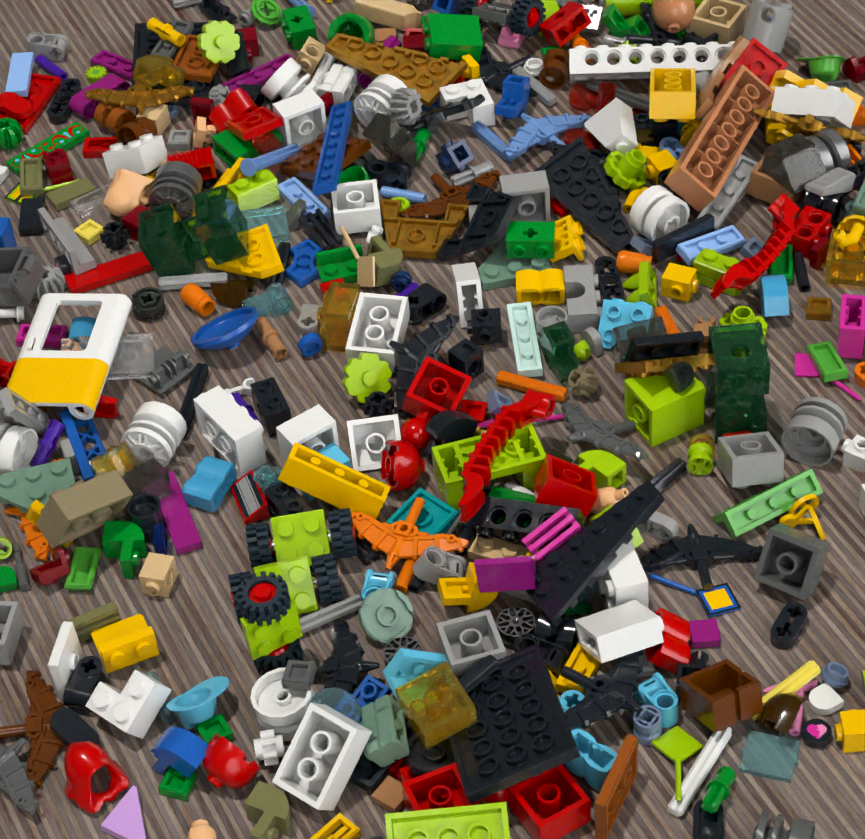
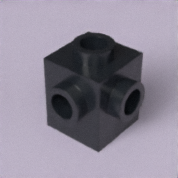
[467,308,502,344]

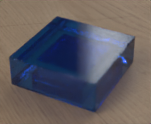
[153,523,168,555]

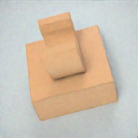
[193,116,216,148]

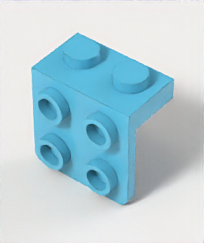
[598,298,655,352]
[383,648,448,718]

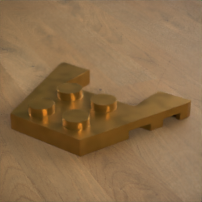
[380,199,469,259]

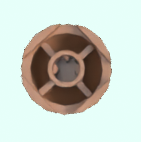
[652,0,695,33]

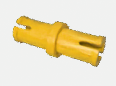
[147,17,186,47]

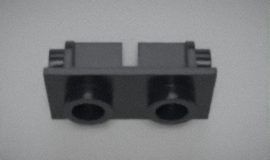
[198,0,237,23]

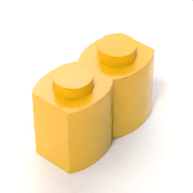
[515,269,565,306]

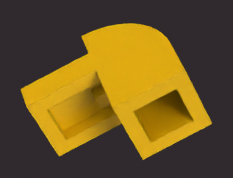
[437,562,498,612]

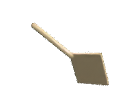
[340,226,375,287]

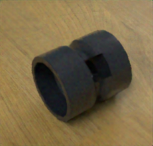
[802,191,843,223]
[126,493,166,543]
[534,611,579,654]

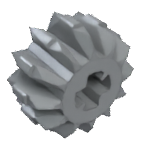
[388,88,423,125]
[32,264,66,302]

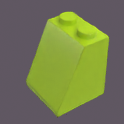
[624,375,706,447]

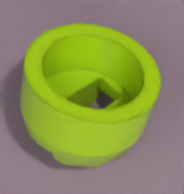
[569,339,591,361]
[0,537,13,559]

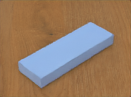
[5,52,34,97]
[278,177,331,226]
[675,225,747,266]

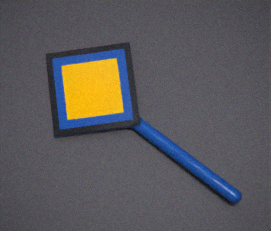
[649,573,741,617]

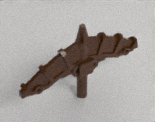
[400,170,501,219]
[0,670,65,790]

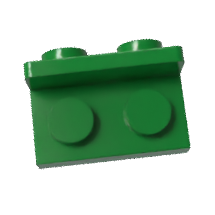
[315,244,363,284]

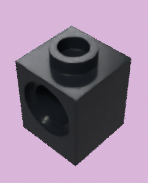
[448,338,484,380]

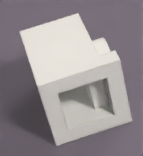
[841,434,865,475]

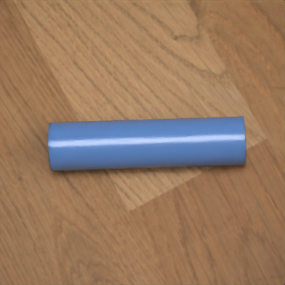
[380,186,427,204]

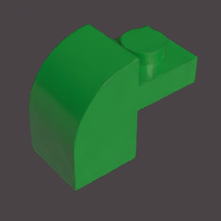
[601,3,650,45]
[102,521,148,578]

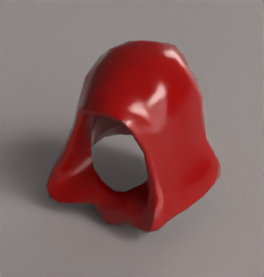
[64,741,130,814]

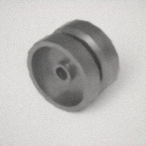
[794,128,851,182]

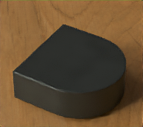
[665,362,694,393]

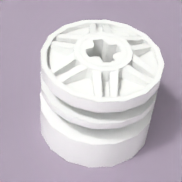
[261,57,319,101]
[353,74,407,133]
[120,401,187,470]
[0,421,39,474]

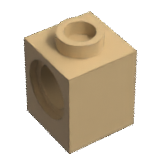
[295,36,325,76]
[138,552,178,598]

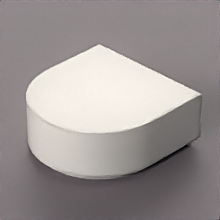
[809,682,844,715]

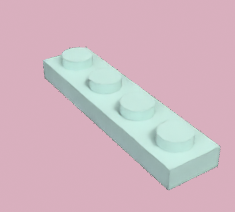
[507,302,543,377]

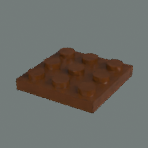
[279,133,372,180]

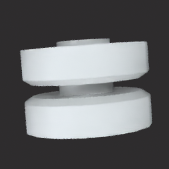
[629,185,689,242]
[250,668,318,742]

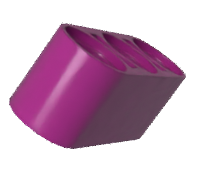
[69,73,131,120]

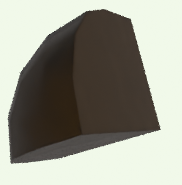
[210,280,254,307]
[755,693,803,737]

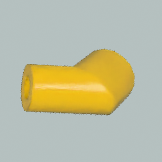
[622,187,648,214]
[833,223,864,247]

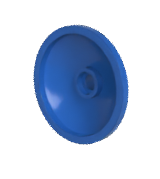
[190,307,258,350]

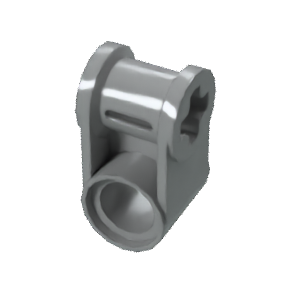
[27,32,70,62]
[297,303,329,339]
[413,546,467,585]

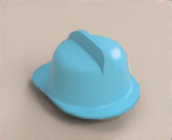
[166,676,229,730]

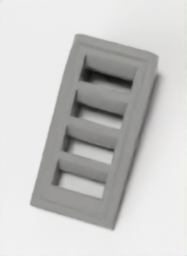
[804,167,855,197]

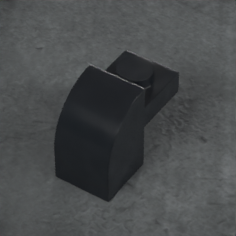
[424,410,479,460]

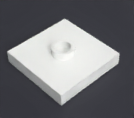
[48,621,84,700]

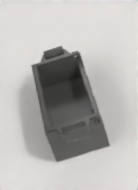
[0,246,45,307]

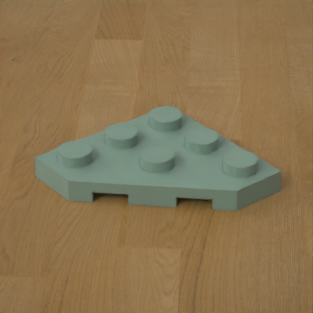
[478,238,552,291]
[0,458,75,514]

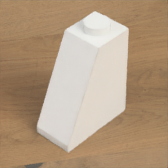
[584,97,638,154]
[451,262,483,328]

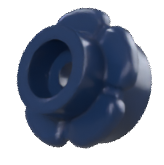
[390,270,413,292]

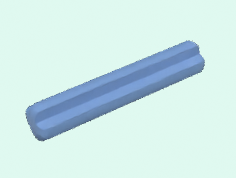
[471,120,516,162]

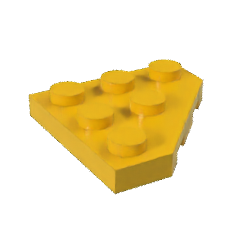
[202,223,284,279]

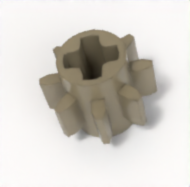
[568,365,599,397]

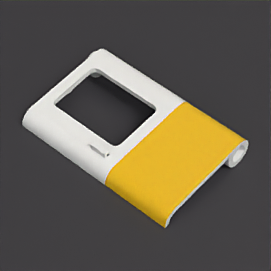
[7,293,132,420]

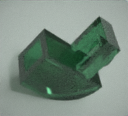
[541,321,582,383]

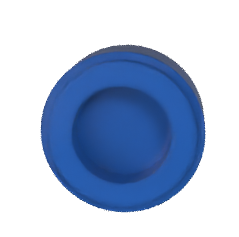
[297,333,323,356]

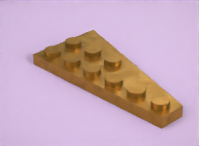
[325,33,468,108]
[615,348,764,378]

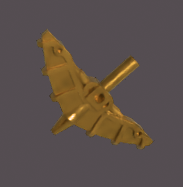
[85,73,195,115]
[753,108,865,143]

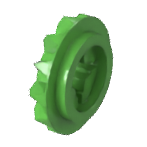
[250,0,282,27]

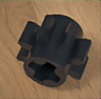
[100,222,130,250]
[363,391,395,418]

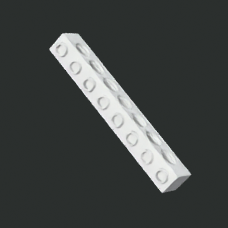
[569,41,735,81]

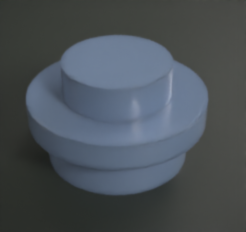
[820,662,849,688]

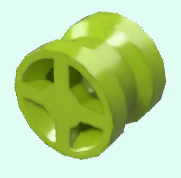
[688,443,714,476]

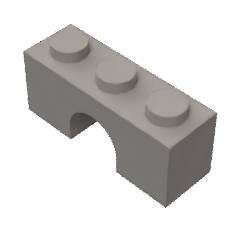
[563,264,602,333]

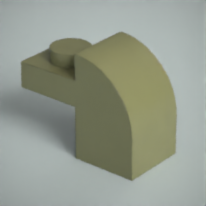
[366,235,403,287]
[244,781,292,839]

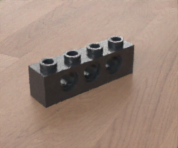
[469,496,585,546]

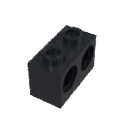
[264,482,312,518]

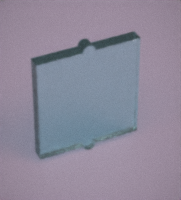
[739,730,800,783]

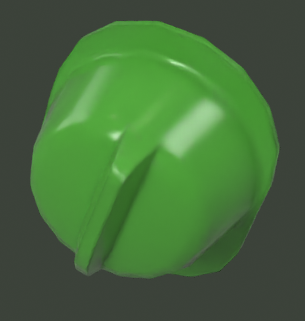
[796,55,846,82]

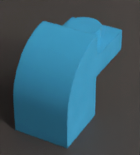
[757,274,789,317]

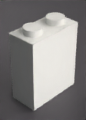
[574,600,664,663]

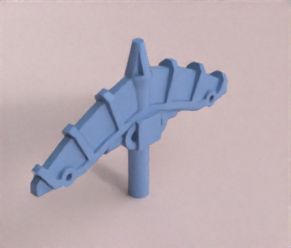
[503,113,591,159]

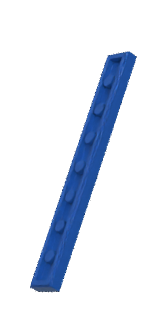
[312,101,354,196]

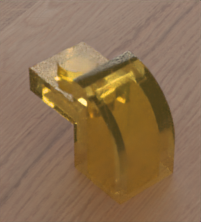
[132,55,186,88]
[88,441,137,476]

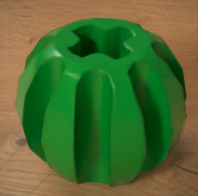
[0,117,23,150]

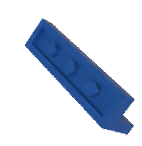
[59,409,113,482]

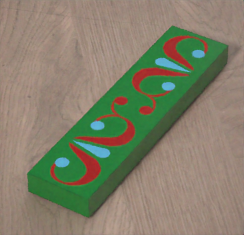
[6,122,91,177]

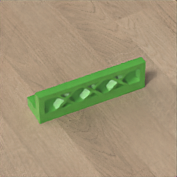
[712,468,823,538]

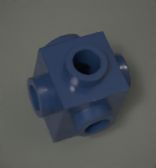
[435,138,475,175]

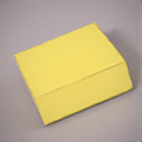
[73,219,104,246]

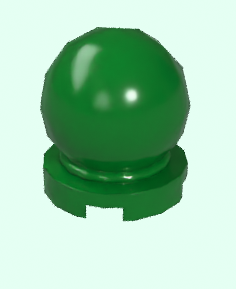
[328,13,375,44]

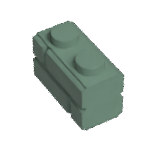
[359,695,409,767]

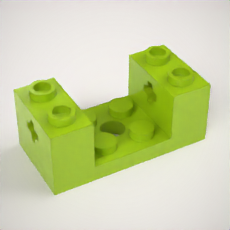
[431,423,546,510]

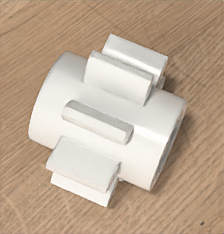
[253,729,285,767]

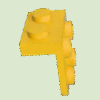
[91,614,159,674]

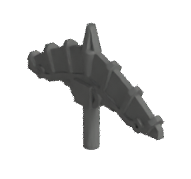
[561,402,649,461]
[0,737,40,816]

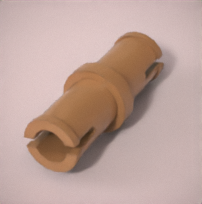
[254,317,288,360]

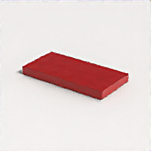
[0,73,62,135]

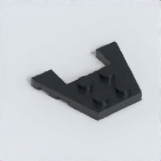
[437,182,519,262]

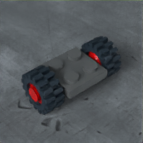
[459,0,546,37]

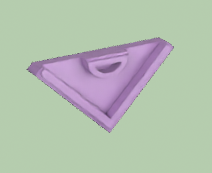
[101,786,146,839]

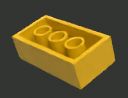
[649,68,696,122]

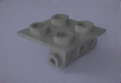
[128,346,195,395]

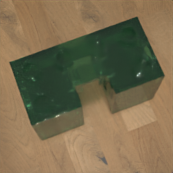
[138,184,249,277]
[706,322,770,444]

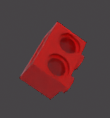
[788,205,833,259]

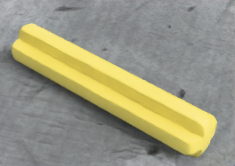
[751,660,821,721]

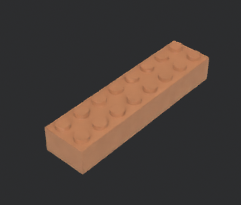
[664,65,774,212]

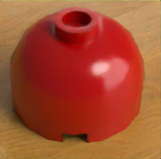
[381,440,425,492]
[202,733,261,789]

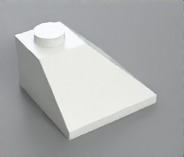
[346,414,401,471]

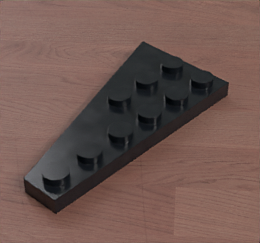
[533,136,634,256]
[525,480,665,628]

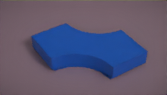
[285,238,323,288]

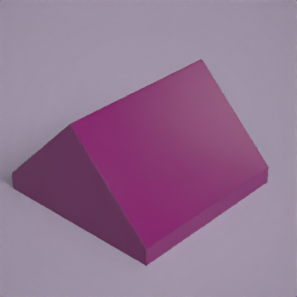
[474,555,536,593]

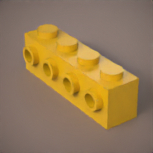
[278,442,391,519]

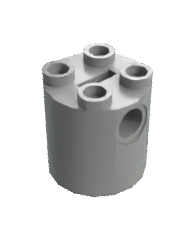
[742,0,794,53]

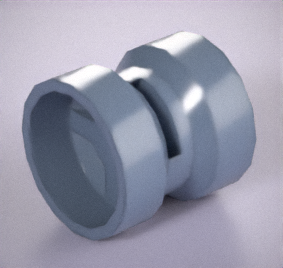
[633,705,662,746]

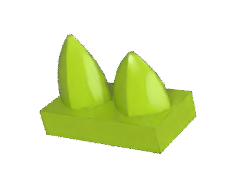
[622,260,657,309]

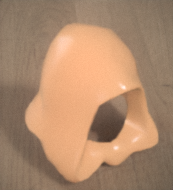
[103,169,154,217]

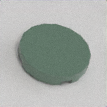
[359,588,414,643]

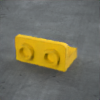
[550,215,585,263]

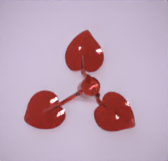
[563,82,646,151]

